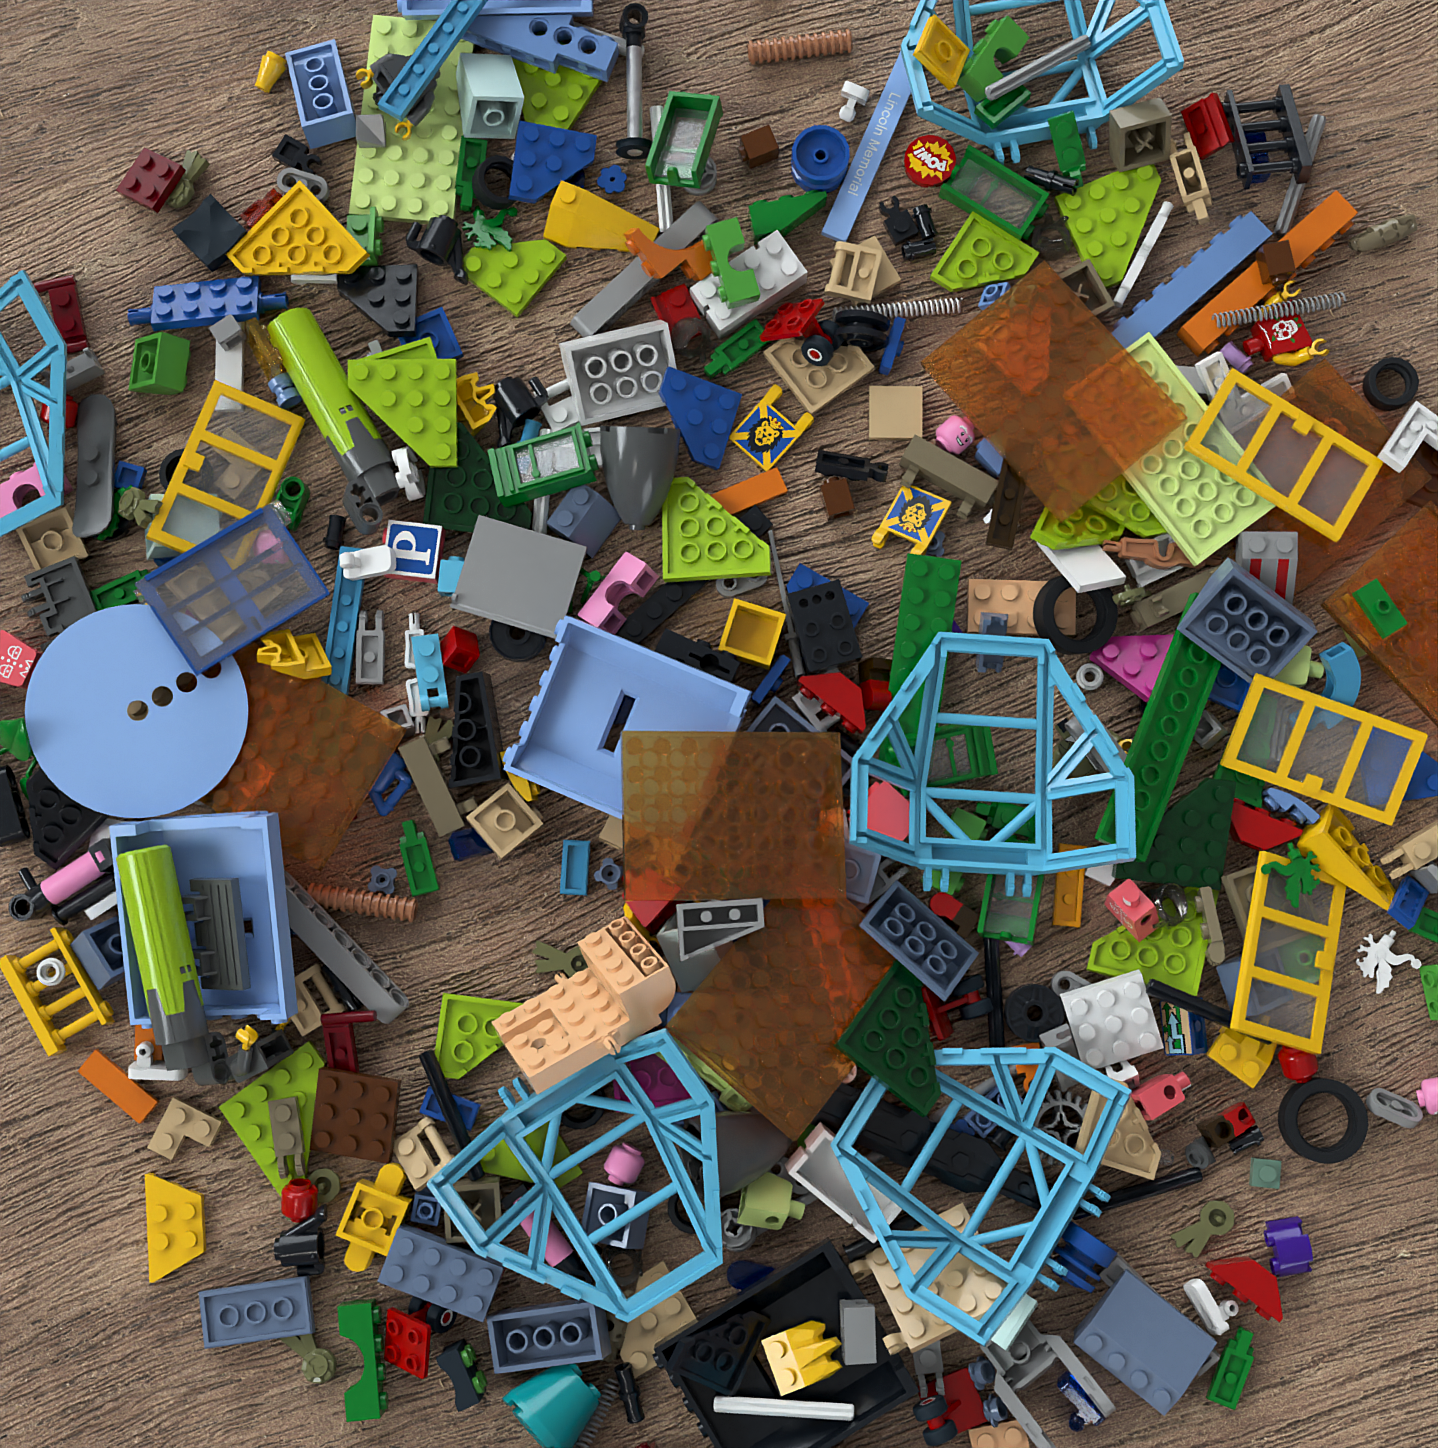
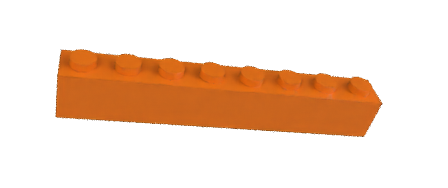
[1176,190,1358,357]

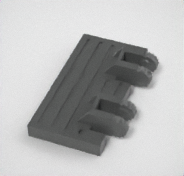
[21,556,98,652]
[181,878,251,990]

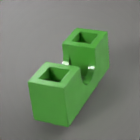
[957,15,1030,102]
[702,217,760,309]
[920,807,988,896]

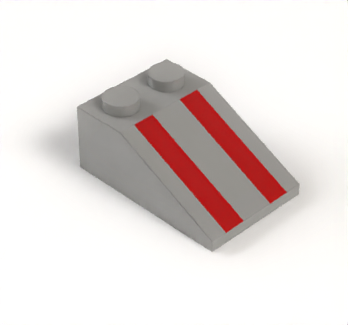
[1235,531,1298,605]

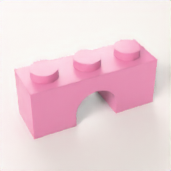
[0,462,74,518]
[577,552,659,635]

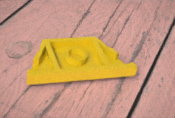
[145,1173,206,1283]

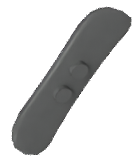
[72,394,117,538]

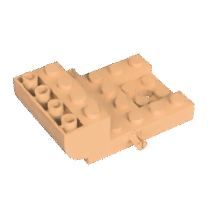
[492,916,676,1095]

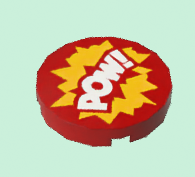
[904,135,956,188]

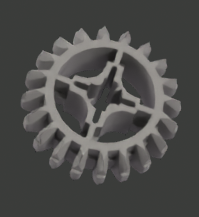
[1033,1090,1088,1166]

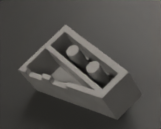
[676,898,765,962]

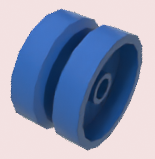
[791,125,850,193]

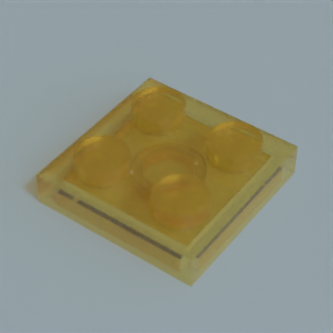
[246,317,283,382]

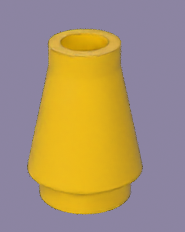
[254,51,287,93]

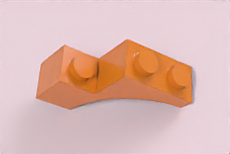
[623,228,713,281]

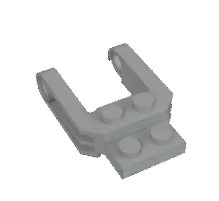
[980,1319,1117,1448]

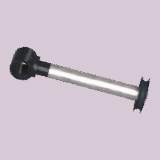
[616,3,653,160]

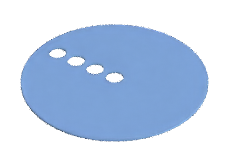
[25,604,248,818]

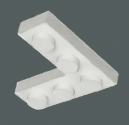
[1194,351,1296,435]
[1377,401,1438,473]

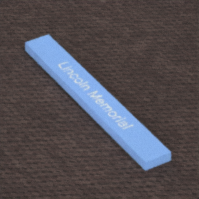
[821,51,923,242]

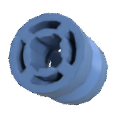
[268,372,303,409]

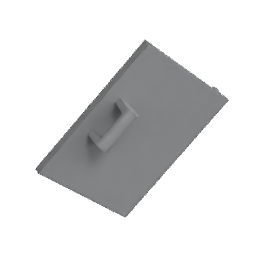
[450,515,587,639]

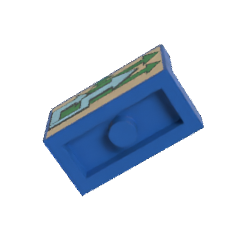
[1159,997,1208,1056]

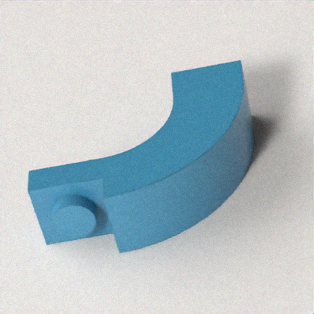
[1288,642,1361,731]

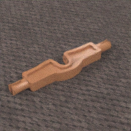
[1102,537,1222,570]

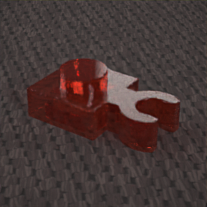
[239,188,282,228]

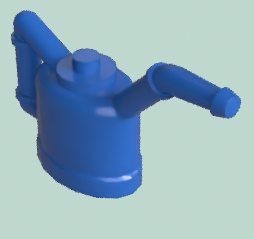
[289,731,413,817]

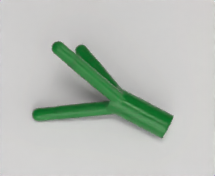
[580,567,606,604]

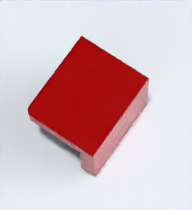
[440,625,480,673]

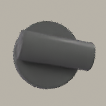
[1185,1135,1216,1169]

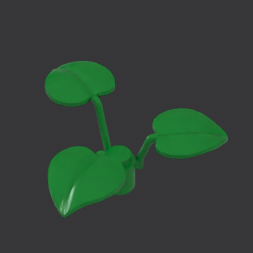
[0,718,38,801]

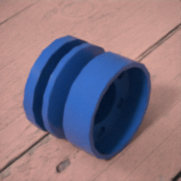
[1049,1221,1117,1293]

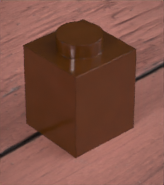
[737,125,779,169]
[1255,240,1296,286]
[819,477,855,521]

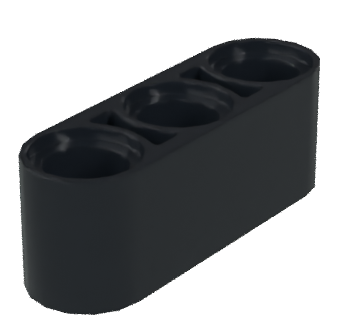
[0,765,30,848]

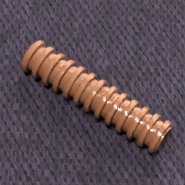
[747,29,853,65]
[307,882,418,922]

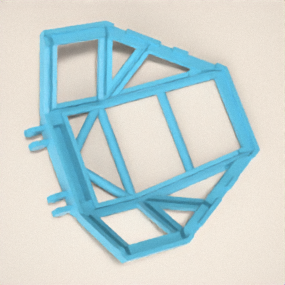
[901,0,1184,165]
[0,270,67,538]
[849,632,1136,897]
[427,1028,723,1323]
[830,1047,1132,1347]

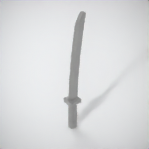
[768,530,805,677]

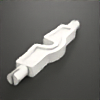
[1113,201,1174,307]
[405,613,430,734]

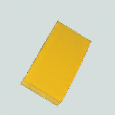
[500,751,540,802]

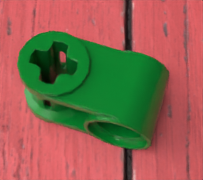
[271,477,310,531]

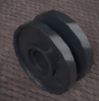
[832,309,890,351]
[489,620,547,663]
[1003,983,1064,1043]

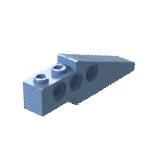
[461,14,619,82]

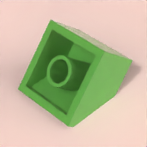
[128,332,191,395]

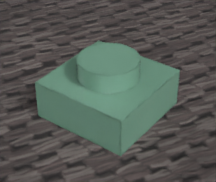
[1249,1157,1282,1189]

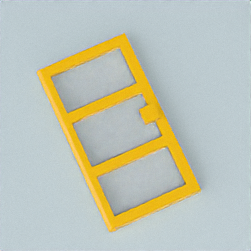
[1183,368,1384,543]
[146,380,305,576]
[1220,673,1428,826]
[1230,851,1346,1054]

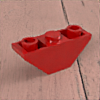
[797,672,866,734]
[1229,798,1303,851]
[1205,1256,1283,1322]

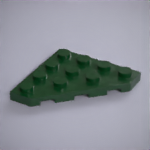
[423,422,533,533]
[1112,778,1236,890]
[834,959,941,1118]

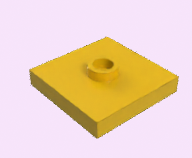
[913,14,970,90]

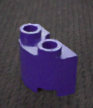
[1264,1216,1313,1278]

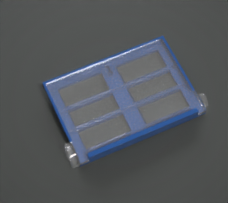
[133,499,330,677]

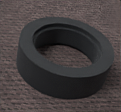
[1033,575,1118,655]
[1278,1077,1368,1164]

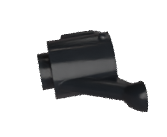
[405,215,469,285]
[493,376,549,448]
[274,1204,328,1276]

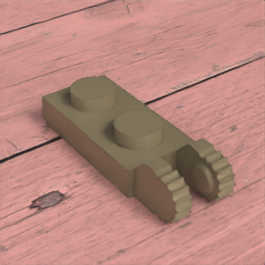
[1194,886,1226,967]
[268,1096,306,1179]

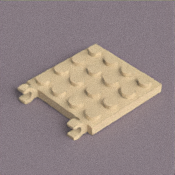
[848,1203,1006,1355]

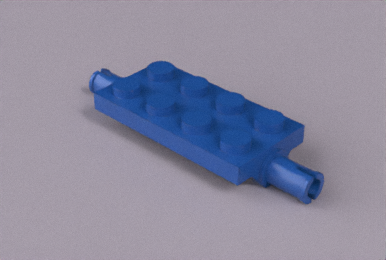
[128,276,289,331]

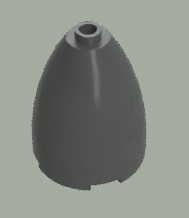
[600,426,681,530]
[678,1111,795,1201]

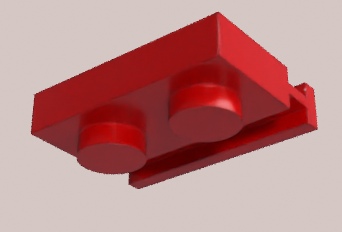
[1181,92,1235,160]
[650,283,706,347]

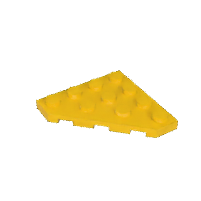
[226,180,370,276]

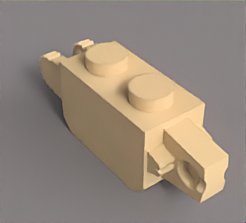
[1170,132,1213,225]
[1380,820,1438,880]

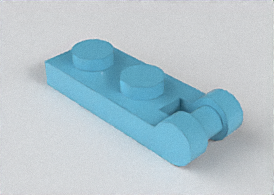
[411,633,449,712]

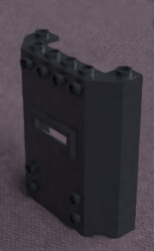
[652,1237,920,1448]

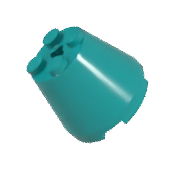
[502,1363,602,1448]

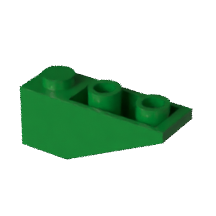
[748,190,827,245]

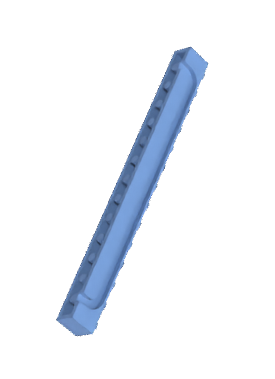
[974,211,1273,479]

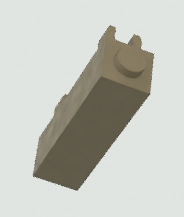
[899,435,998,520]
[1130,564,1221,631]
[398,734,478,838]

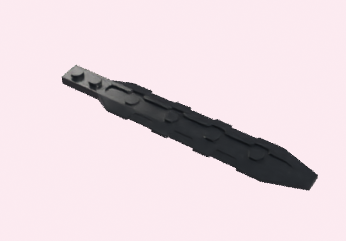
[739,1058,1054,1210]

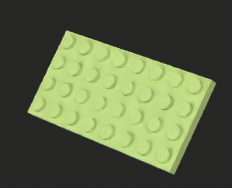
[349,15,475,224]
[1063,332,1276,567]

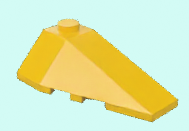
[543,180,660,252]
[1297,804,1396,911]

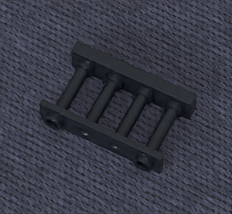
[1221,84,1313,190]

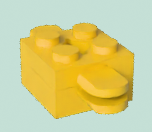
[336,1162,414,1272]

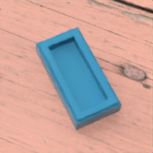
[560,840,591,896]

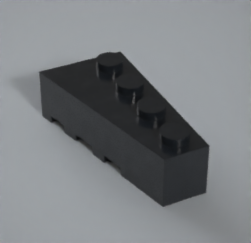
[448,671,509,790]

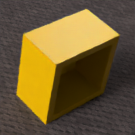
[718,598,786,670]

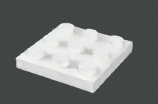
[1059,969,1164,1069]

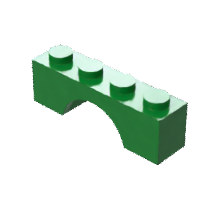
[337,1298,389,1422]

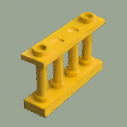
[0,927,115,1057]

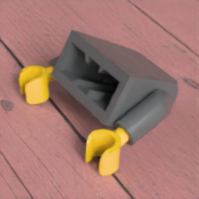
[356,53,440,141]
[226,1017,294,1083]

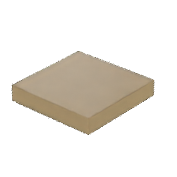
[829,236,901,307]
[869,386,923,440]

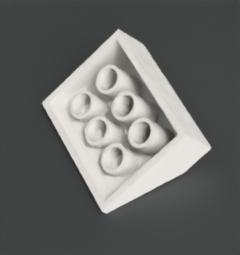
[559,320,677,426]

